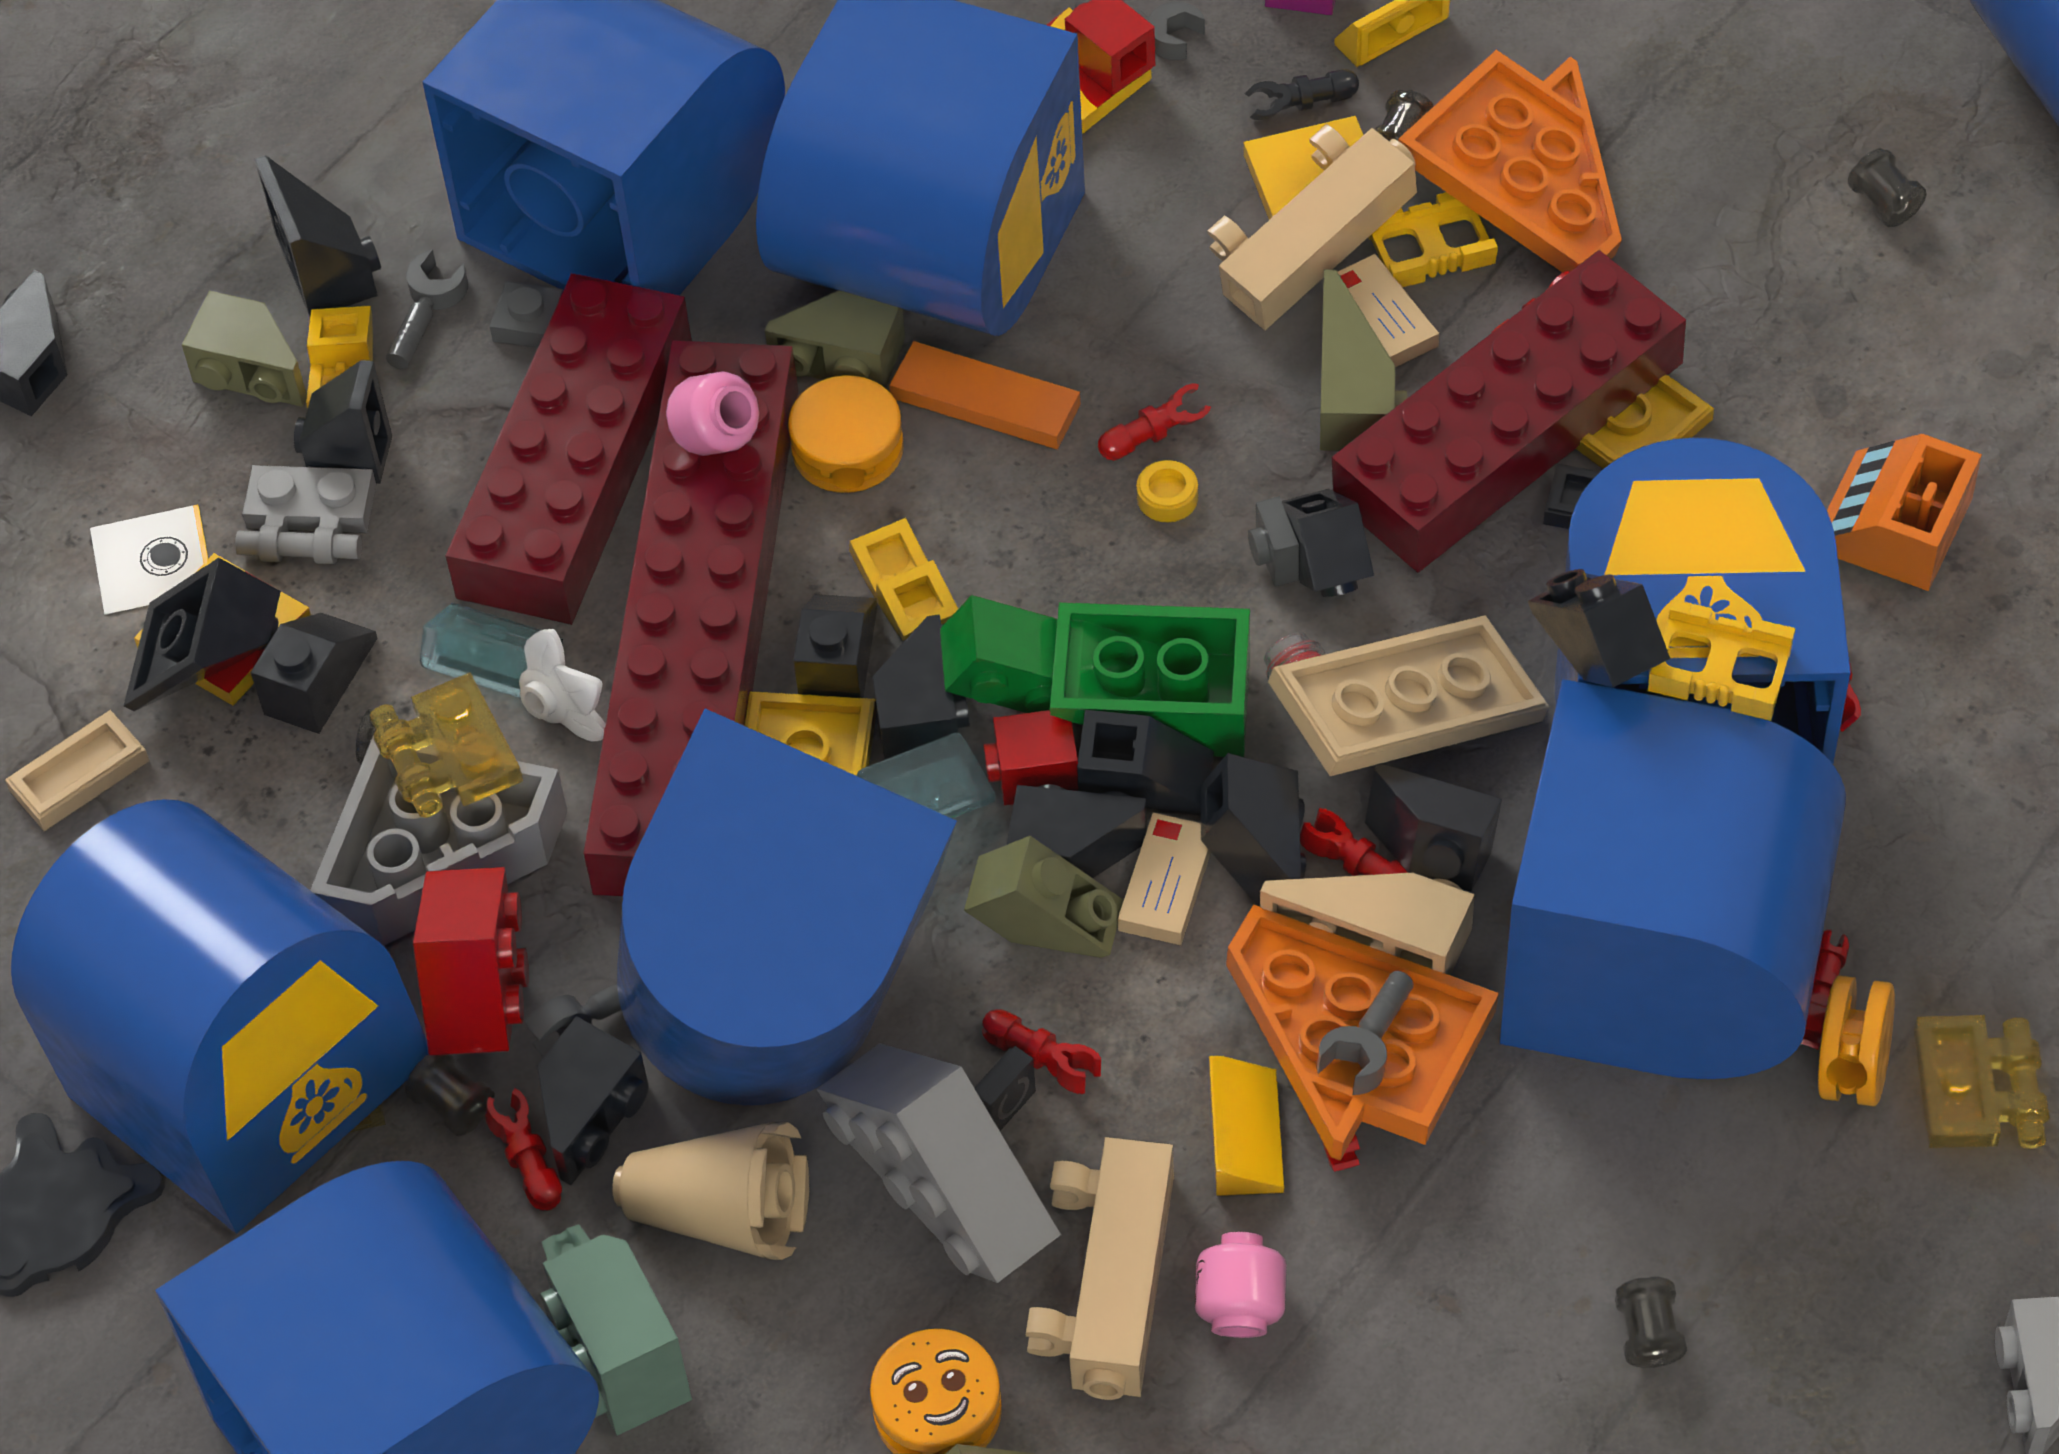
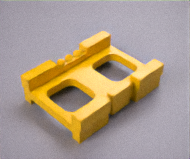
[1368,192,1498,288]
[1648,599,1796,721]

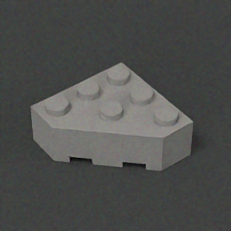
[310,732,568,946]
[817,1043,1061,1283]

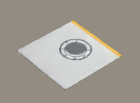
[90,504,208,615]

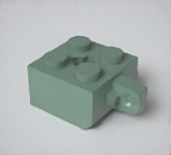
[540,1224,692,1436]

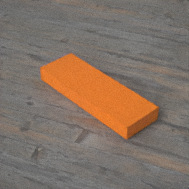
[889,341,1081,450]

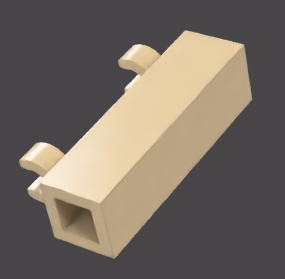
[1207,124,1417,330]
[1026,1137,1174,1400]

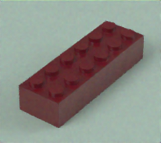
[1332,250,1686,573]
[445,273,692,625]

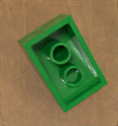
[1050,602,1250,757]

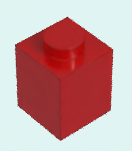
[1064,0,1156,96]
[983,710,1078,806]

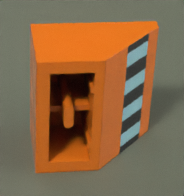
[1827,434,1982,591]

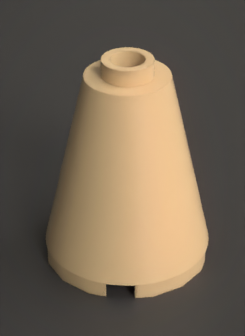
[613,1122,809,1260]

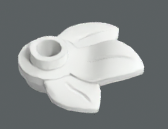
[519,629,606,742]

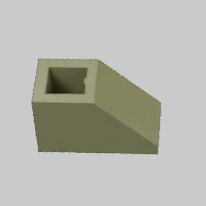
[182,290,307,407]
[765,290,905,388]
[964,836,1124,958]

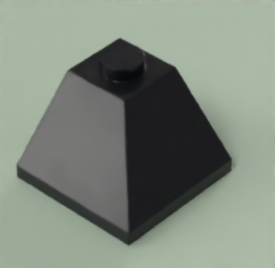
[254,155,381,317]
[124,558,281,711]

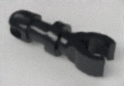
[1244,69,1359,120]

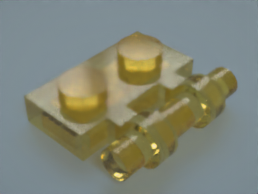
[370,672,523,818]
[1914,1015,2050,1149]

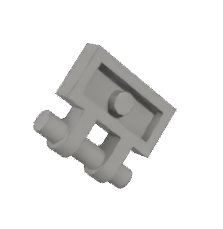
[235,465,376,564]

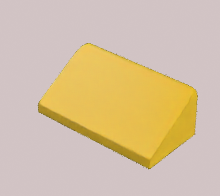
[1334,0,1450,67]
[1209,1056,1284,1196]

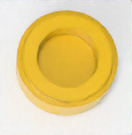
[1136,460,1198,522]

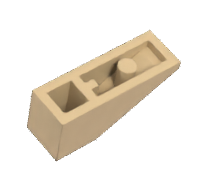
[1260,873,1475,975]

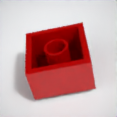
[413,867,529,1055]

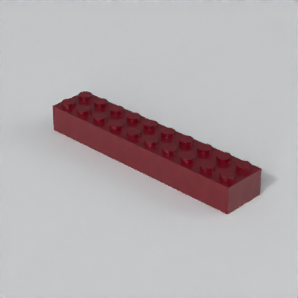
[583,340,798,897]

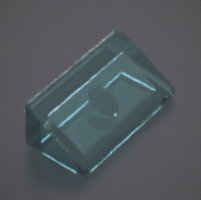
[420,603,563,698]
[857,733,996,818]

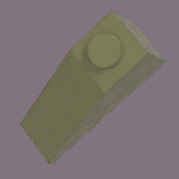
[1320,269,1407,451]

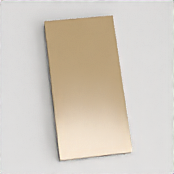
[1268,615,1549,776]

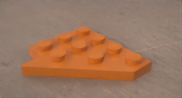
[1398,49,1622,273]
[1226,904,1499,1161]

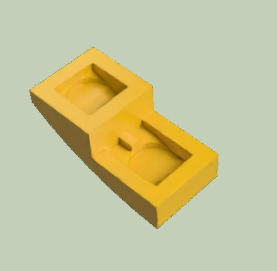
[306,306,373,408]
[849,518,958,641]

